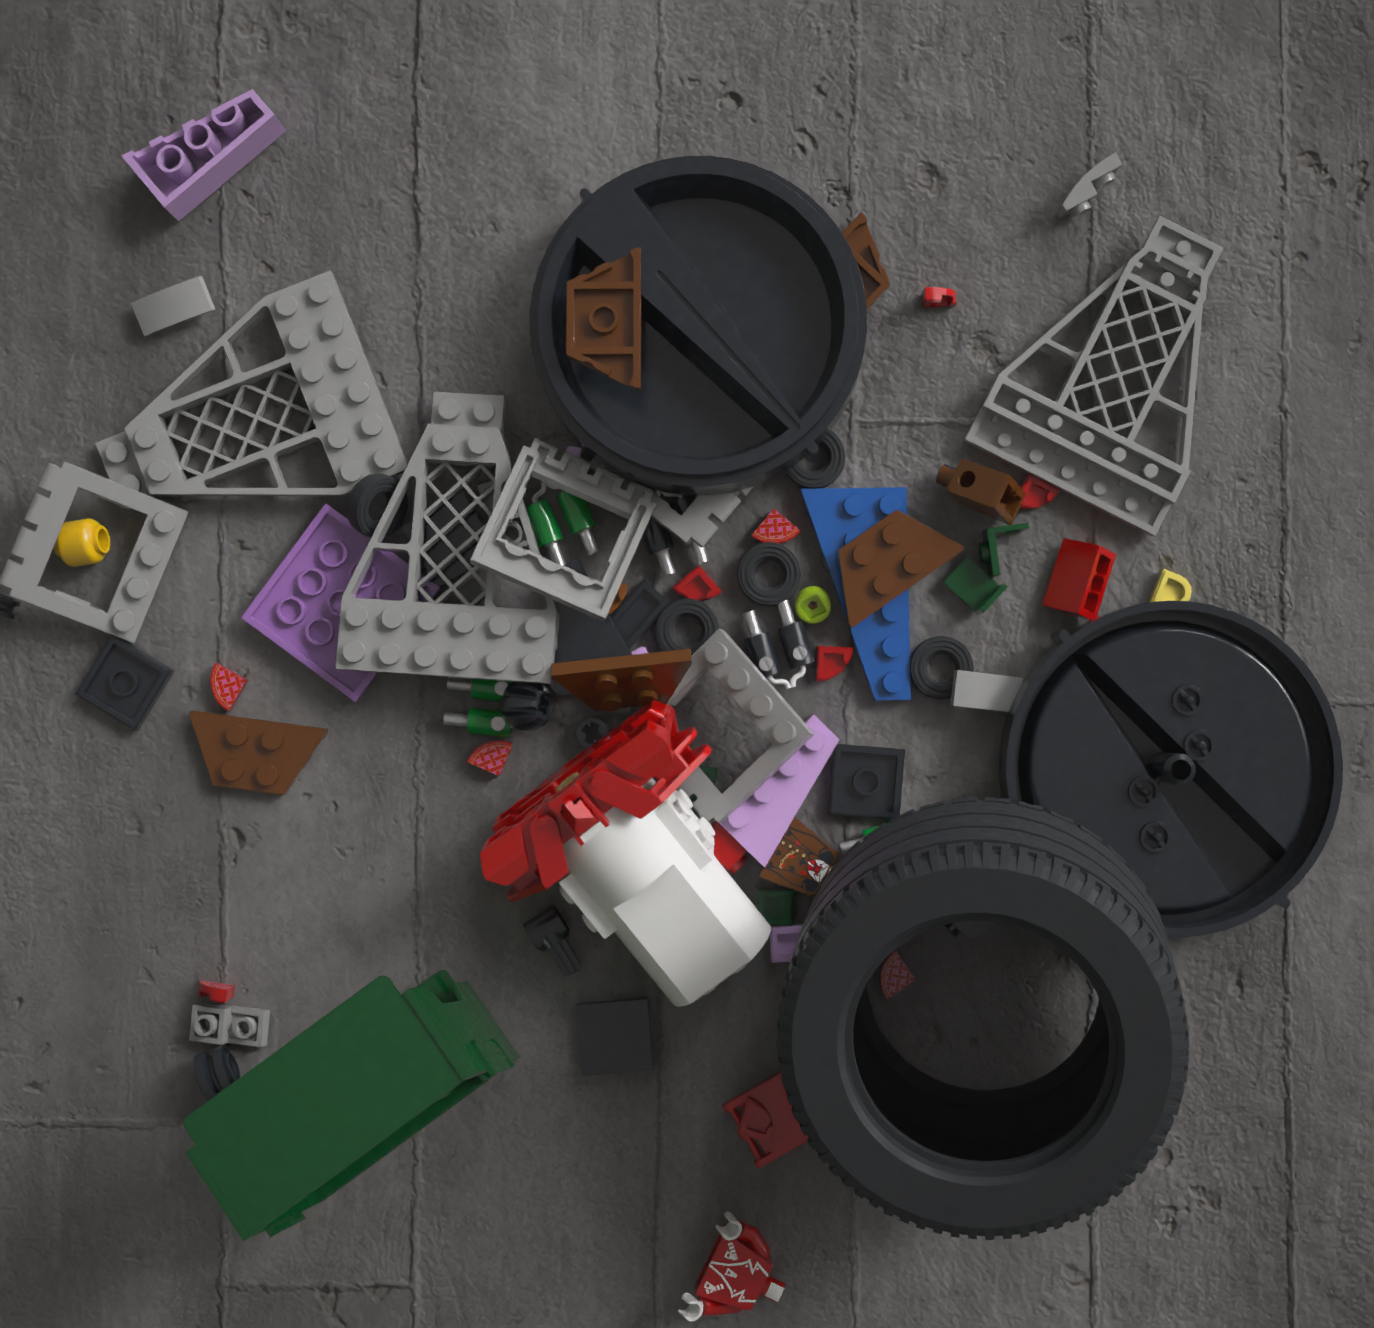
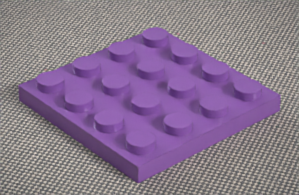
[241,503,441,702]

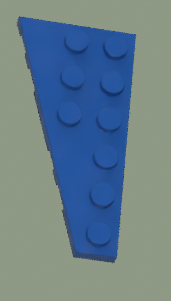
[799,487,911,700]

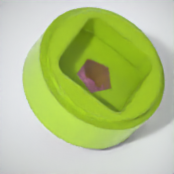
[795,586,831,624]

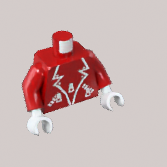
[678,1211,785,1321]

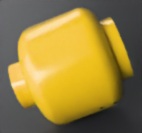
[53,518,110,567]

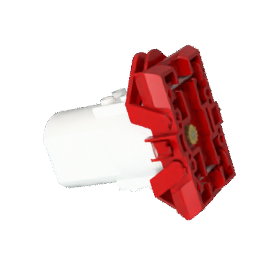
[480,700,771,1007]

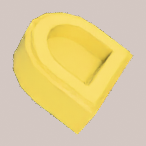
[1149,569,1192,602]

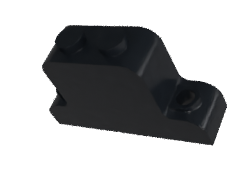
[545,558,632,695]

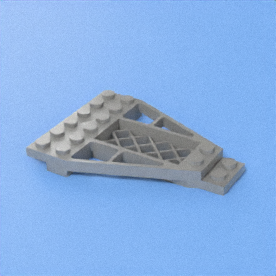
[963,216,1223,537]
[95,270,408,510]
[336,392,560,684]

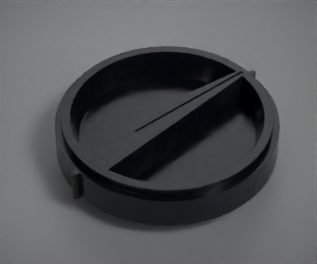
[530,156,867,495]
[999,601,1343,938]

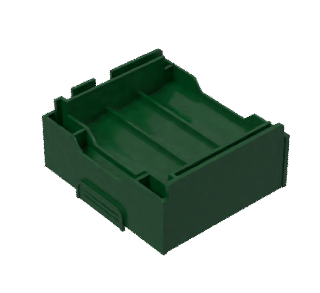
[183,970,520,1241]

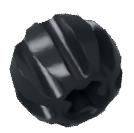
[501,682,554,731]

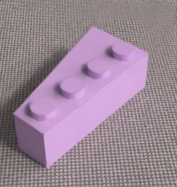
[122,89,287,221]
[719,714,840,867]

